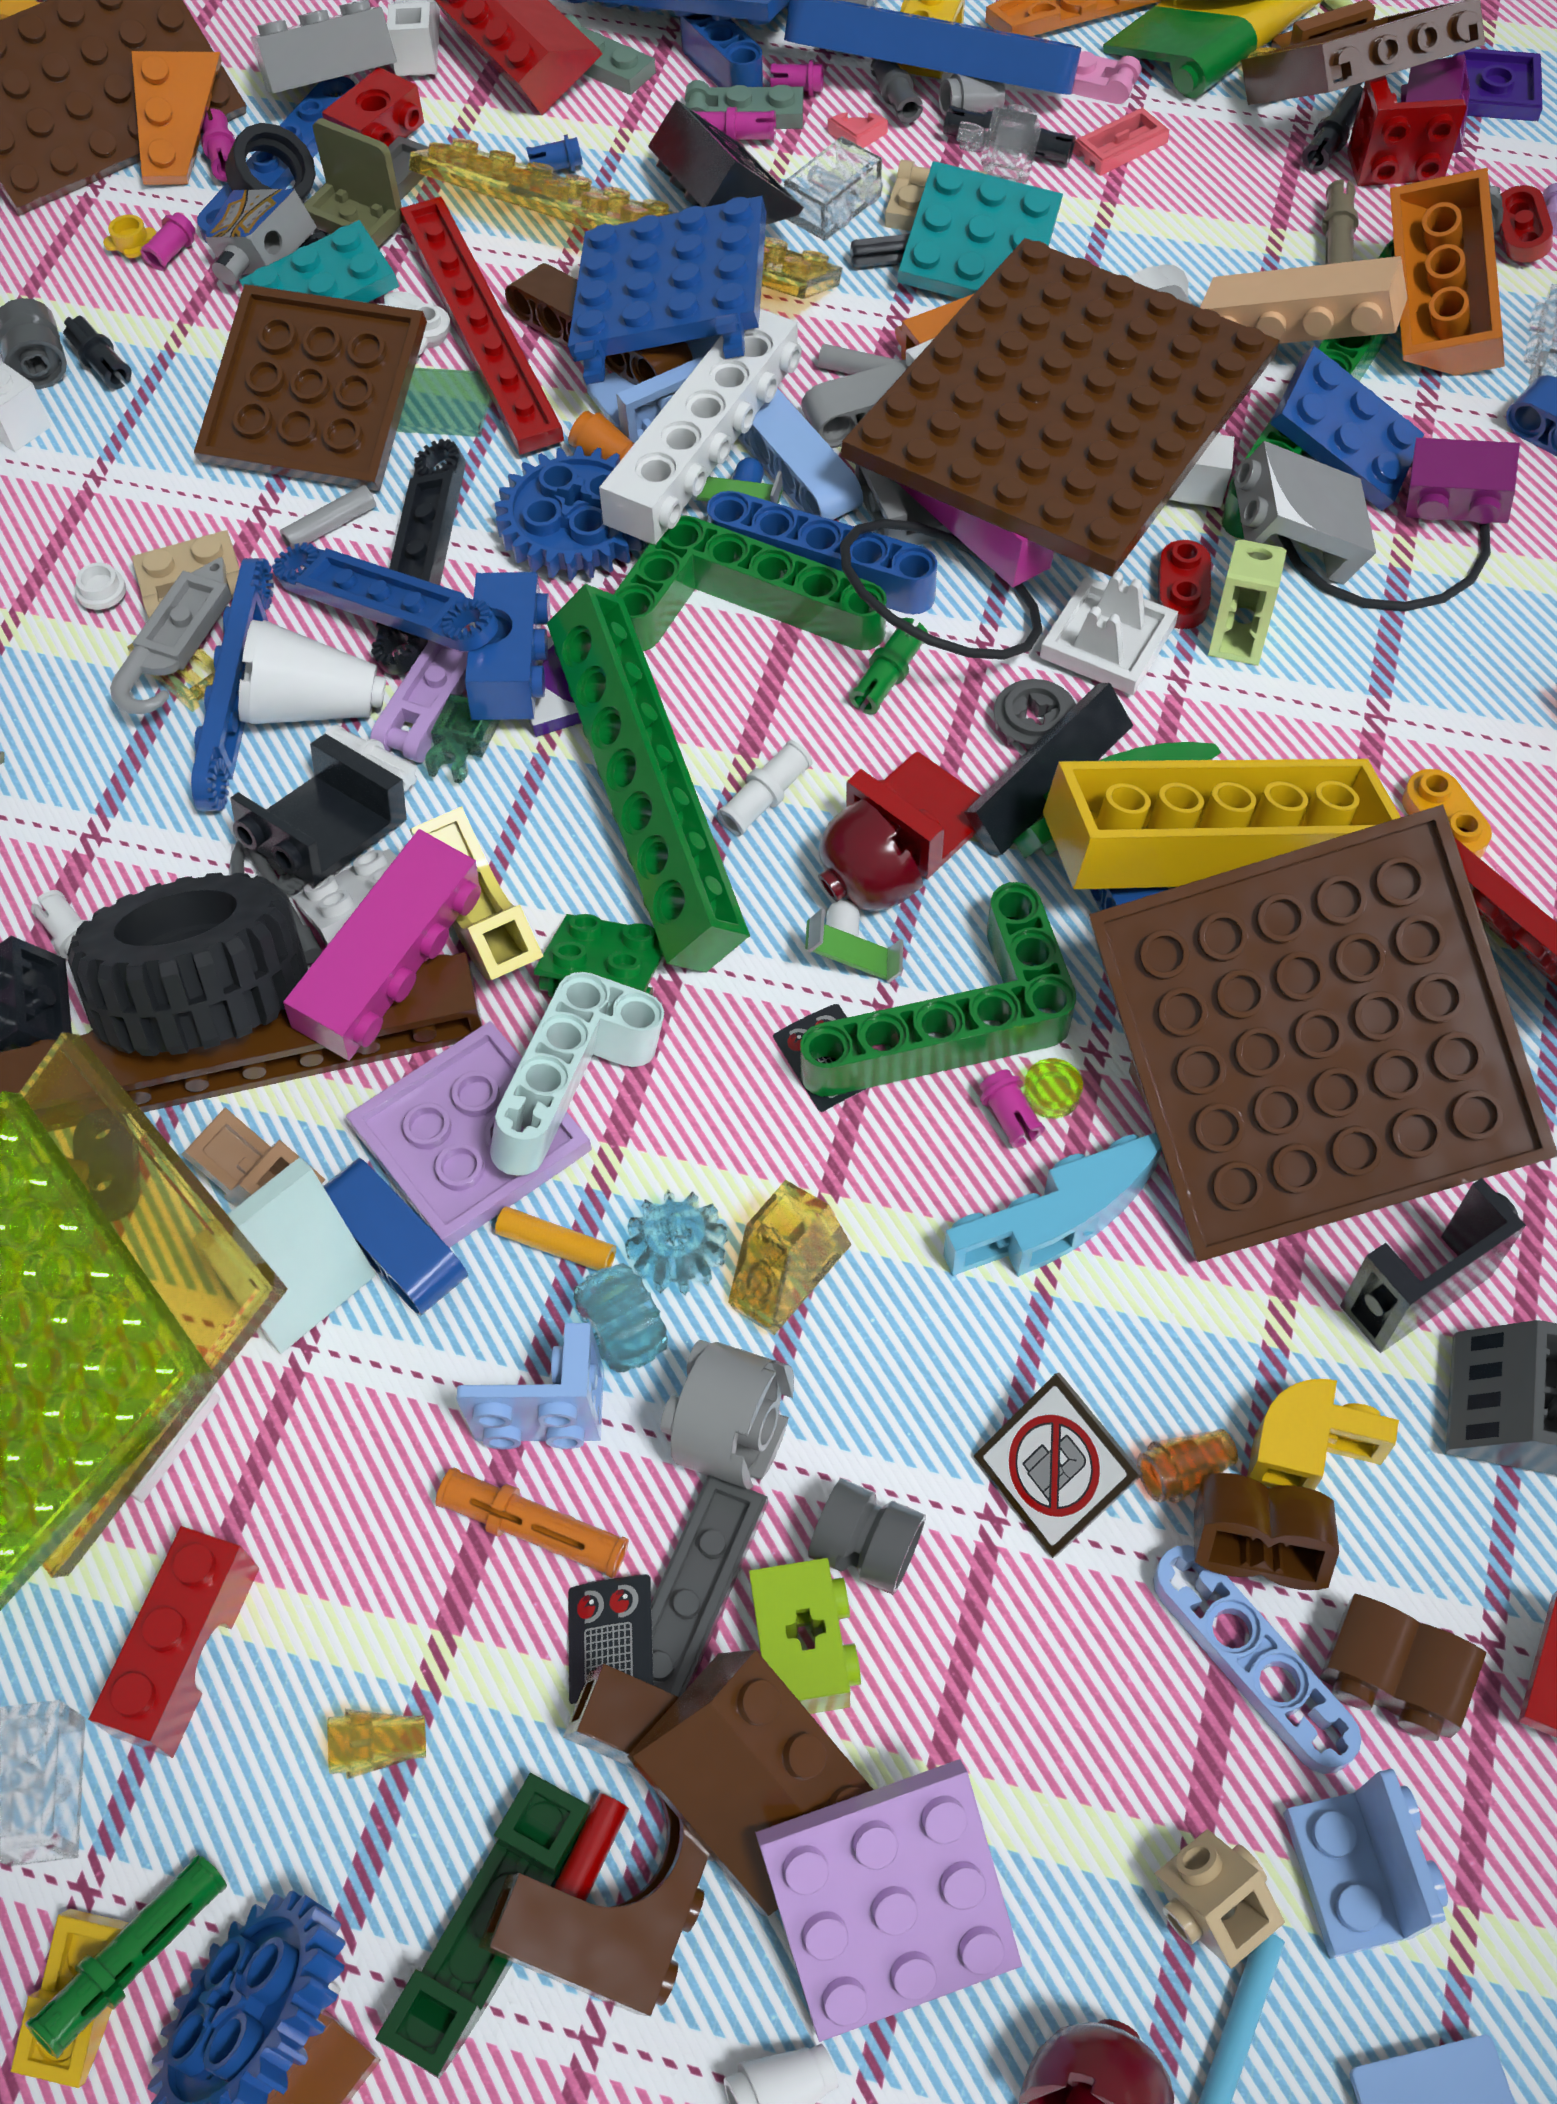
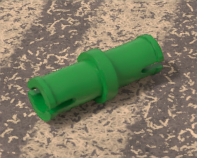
[849,617,928,715]

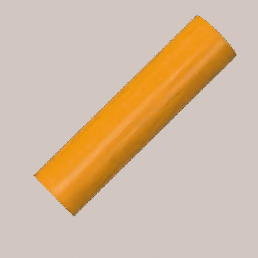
[495,1206,617,1274]

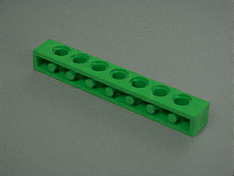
[547,584,750,973]

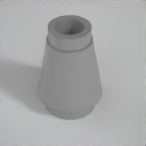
[939,74,1005,116]

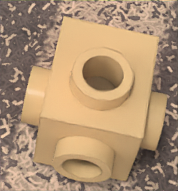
[1154,1829,1285,1969]

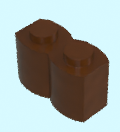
[1194,1473,1340,1590]
[1320,1593,1487,1741]

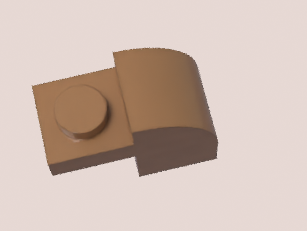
[181,1107,326,1207]

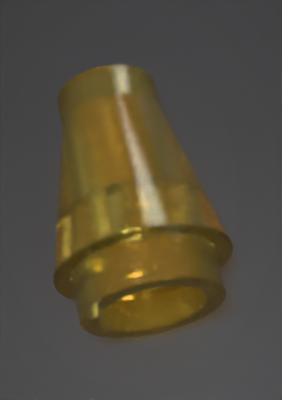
[327,1708,426,1780]

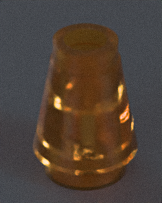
[1137,1429,1238,1503]

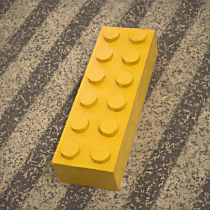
[1043,759,1401,889]

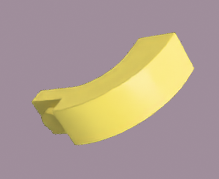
[409,806,544,980]

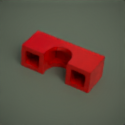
[88,1526,260,1758]

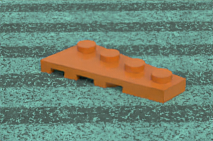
[985,0,1163,36]

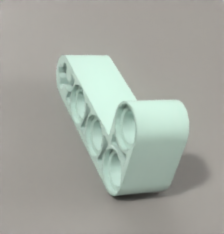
[490,972,664,1176]

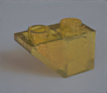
[728,1180,852,1335]

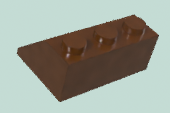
[627,1650,874,1916]

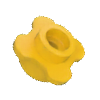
[103,214,156,258]

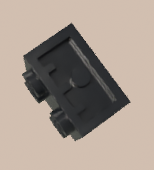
[0,935,72,1051]

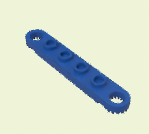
[197,76,355,244]
[272,542,498,651]
[191,558,274,811]

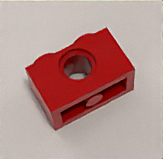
[322,67,425,147]

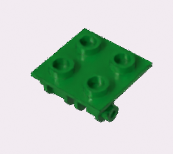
[534,914,663,998]

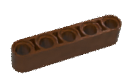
[505,263,693,385]

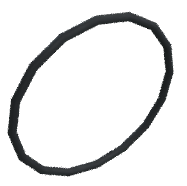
[1278,461,1491,612]
[840,519,1043,660]

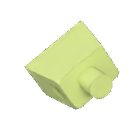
[1208,539,1287,666]

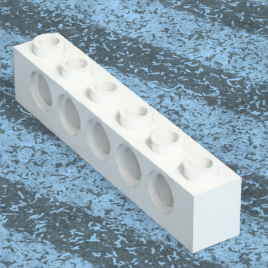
[599,308,802,545]

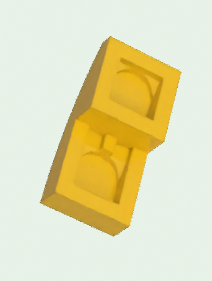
[10,1909,129,2088]

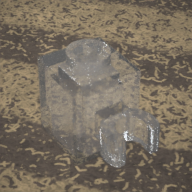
[956,104,1041,183]

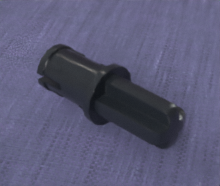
[63,315,132,389]

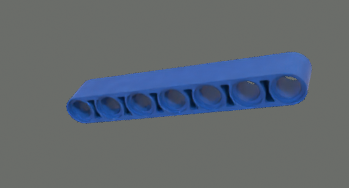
[784,0,1082,95]

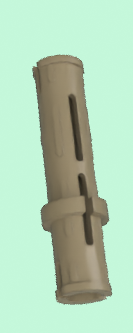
[1322,179,1359,264]

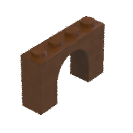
[478,1664,715,2016]

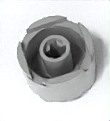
[660,1340,794,1489]

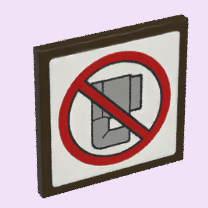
[973,1372,1143,1558]

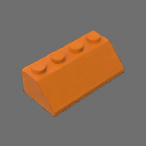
[1390,167,1505,376]

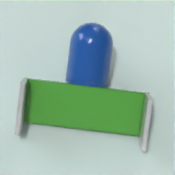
[692,457,783,504]

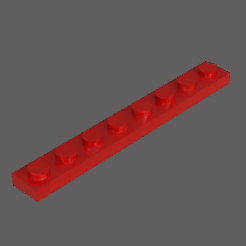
[400,196,564,455]

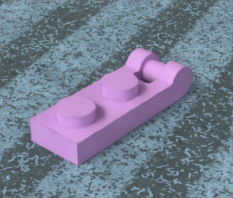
[370,640,468,763]

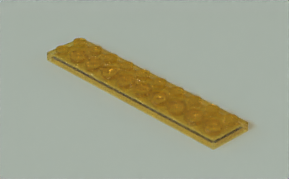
[409,138,843,300]

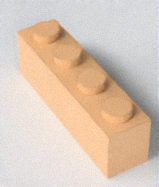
[1200,256,1408,344]

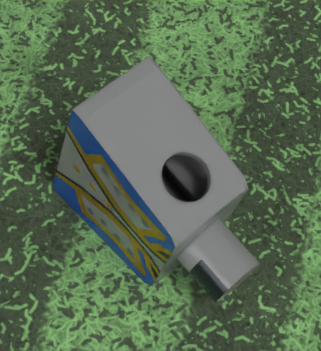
[205,189,317,285]

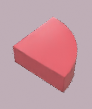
[827,112,888,152]

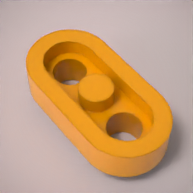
[1402,769,1492,858]

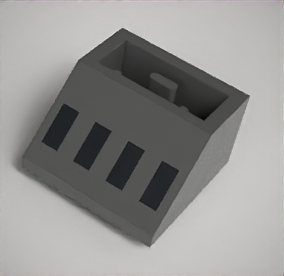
[1445,1320,1557,1475]

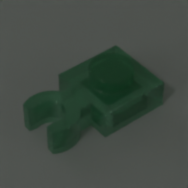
[425,694,500,784]

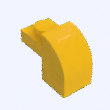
[1247,1379,1399,1490]

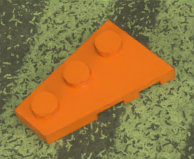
[132,51,222,185]

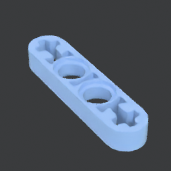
[1153,1545,1362,1774]

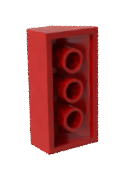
[434,0,602,115]

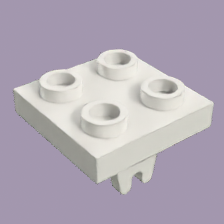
[1040,571,1178,695]

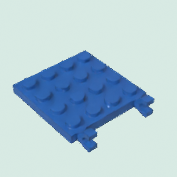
[568,196,767,385]

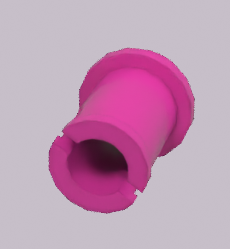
[770,59,824,96]
[141,213,196,271]
[979,1069,1045,1148]

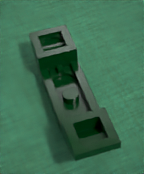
[375,1772,591,2079]

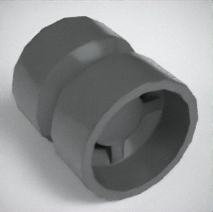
[0,298,67,389]
[808,1478,926,1595]

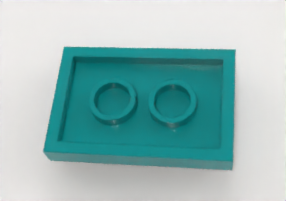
[239,220,400,303]

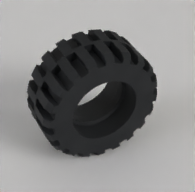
[67,872,308,1056]

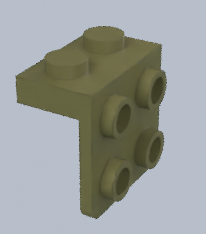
[304,118,403,247]

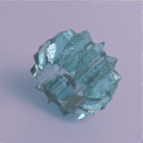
[625,1189,728,1296]
[573,1263,668,1373]

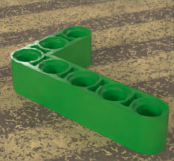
[614,515,887,651]
[800,882,1077,1097]

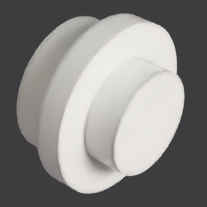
[75,562,127,610]

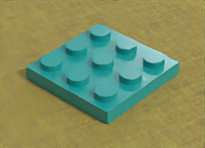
[897,161,1063,299]

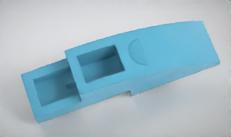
[943,1133,1161,1277]

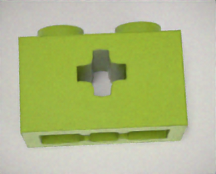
[749,1558,861,1714]

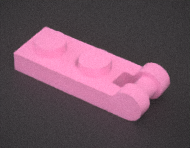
[1072,51,1142,104]

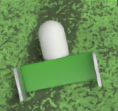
[805,899,904,983]

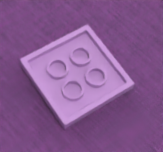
[345,1021,592,1248]
[755,1759,1023,2042]

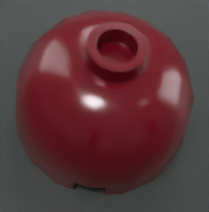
[818,799,923,912]
[1019,2019,1175,2104]

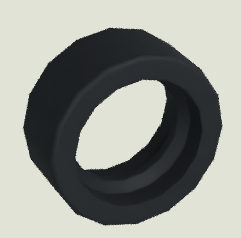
[225,123,316,203]

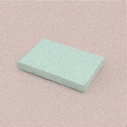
[197,1157,376,1354]

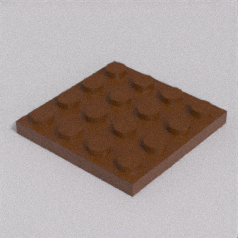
[194,284,427,491]

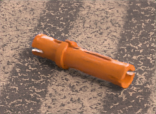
[435,1467,629,1578]

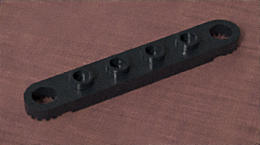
[371,439,466,675]

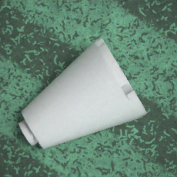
[238,620,386,724]

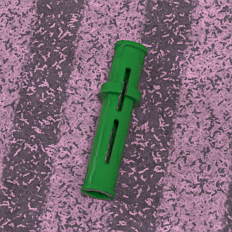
[25,1854,227,2059]

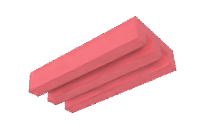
[1073,107,1170,176]

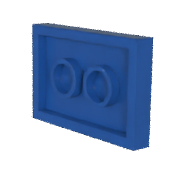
[1270,346,1424,511]

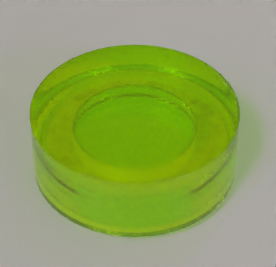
[1023,1058,1083,1119]

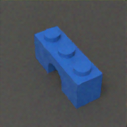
[465,572,550,720]

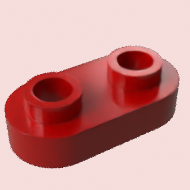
[1499,185,1553,263]
[1157,540,1211,629]

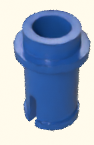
[526,134,583,177]

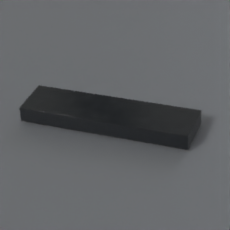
[964,683,1134,855]

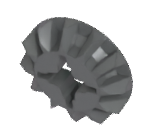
[993,679,1076,751]

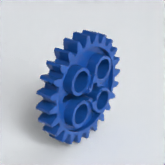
[495,446,644,580]
[148,1891,346,2104]

